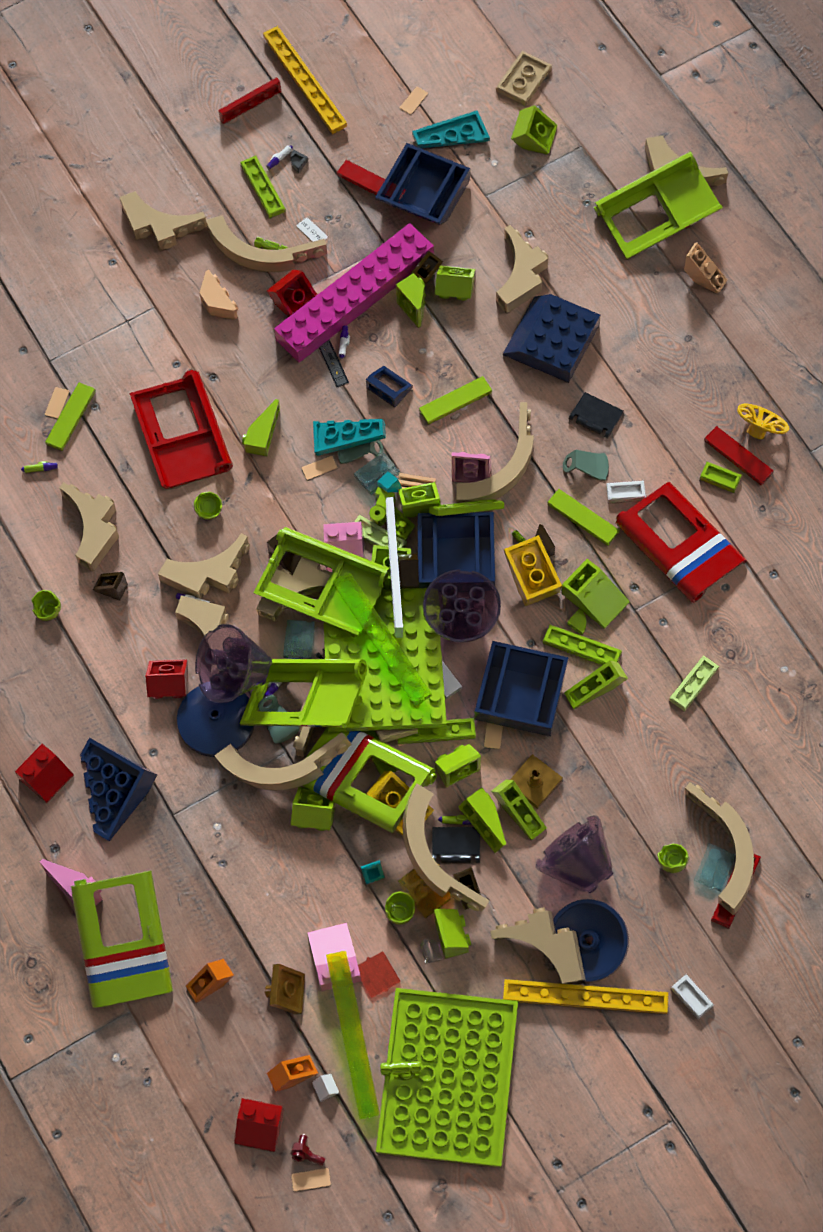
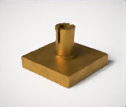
[510,754,563,809]
[265,964,305,1014]

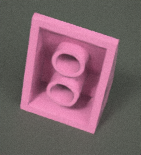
[452,452,491,483]
[323,522,364,573]
[40,859,103,905]
[308,923,361,991]

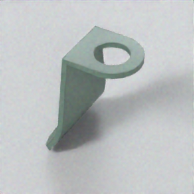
[338,440,384,464]
[563,450,609,481]
[258,695,300,744]

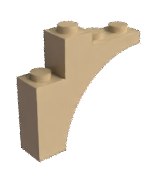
[645,135,728,186]
[119,191,207,251]
[496,225,549,313]
[59,482,119,572]
[158,533,250,599]
[256,557,331,622]
[175,596,245,683]
[490,908,585,984]

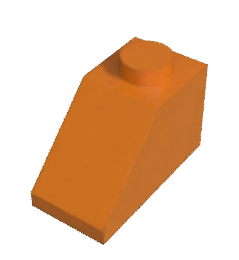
[186,959,234,1003]
[267,1055,318,1092]

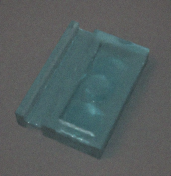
[354,452,400,495]
[283,620,315,659]
[694,843,735,892]

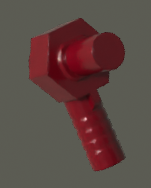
[290,1135,325,1166]

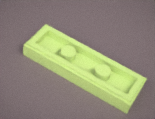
[354,515,407,548]
[669,655,719,712]

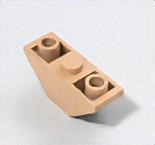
[684,243,727,293]
[199,270,239,320]

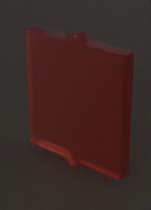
[358,951,401,998]

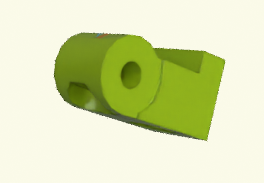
[369,487,396,526]

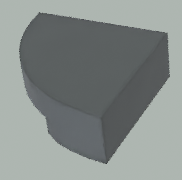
[291,149,309,173]

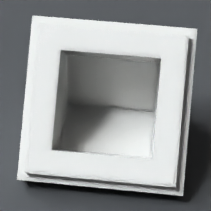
[312,1074,339,1102]

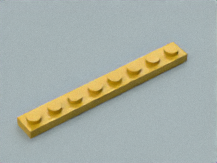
[263,26,347,134]
[503,979,669,1014]

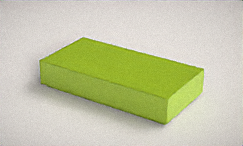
[699,462,742,493]

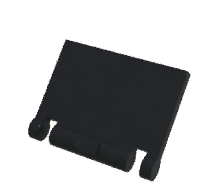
[568,392,624,438]
[432,827,480,863]

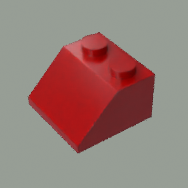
[267,269,318,317]
[145,659,188,699]
[15,744,74,803]
[234,1098,284,1152]

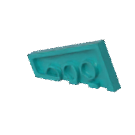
[412,110,490,148]
[313,419,386,456]

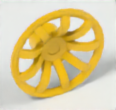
[737,404,789,439]

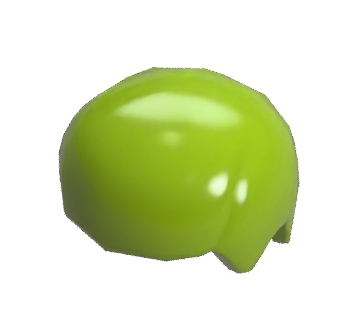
[194,491,222,520]
[31,590,61,621]
[657,843,689,874]
[385,891,415,925]

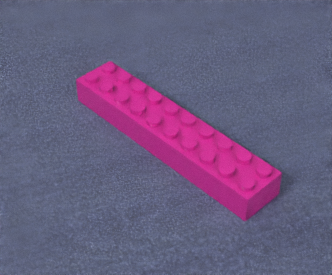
[274,223,434,363]

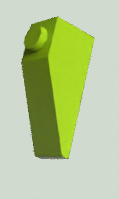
[242,399,280,457]
[564,660,628,709]
[491,779,547,840]
[458,788,506,853]

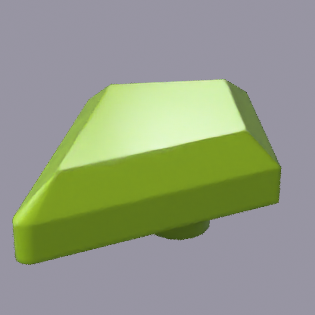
[394,507,415,541]

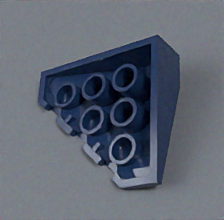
[80,737,157,841]

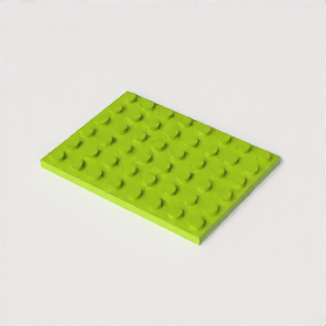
[323,588,447,732]
[376,988,518,1168]

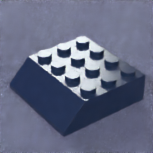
[375,143,470,225]
[503,294,601,383]
[418,512,495,591]
[474,641,568,737]

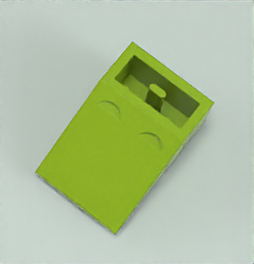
[561,559,630,629]

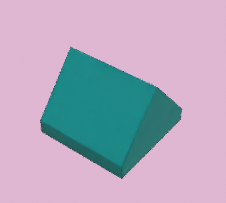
[377,472,402,492]
[360,860,385,884]

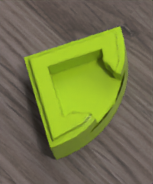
[567,608,587,635]

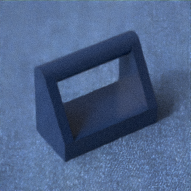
[366,366,413,408]

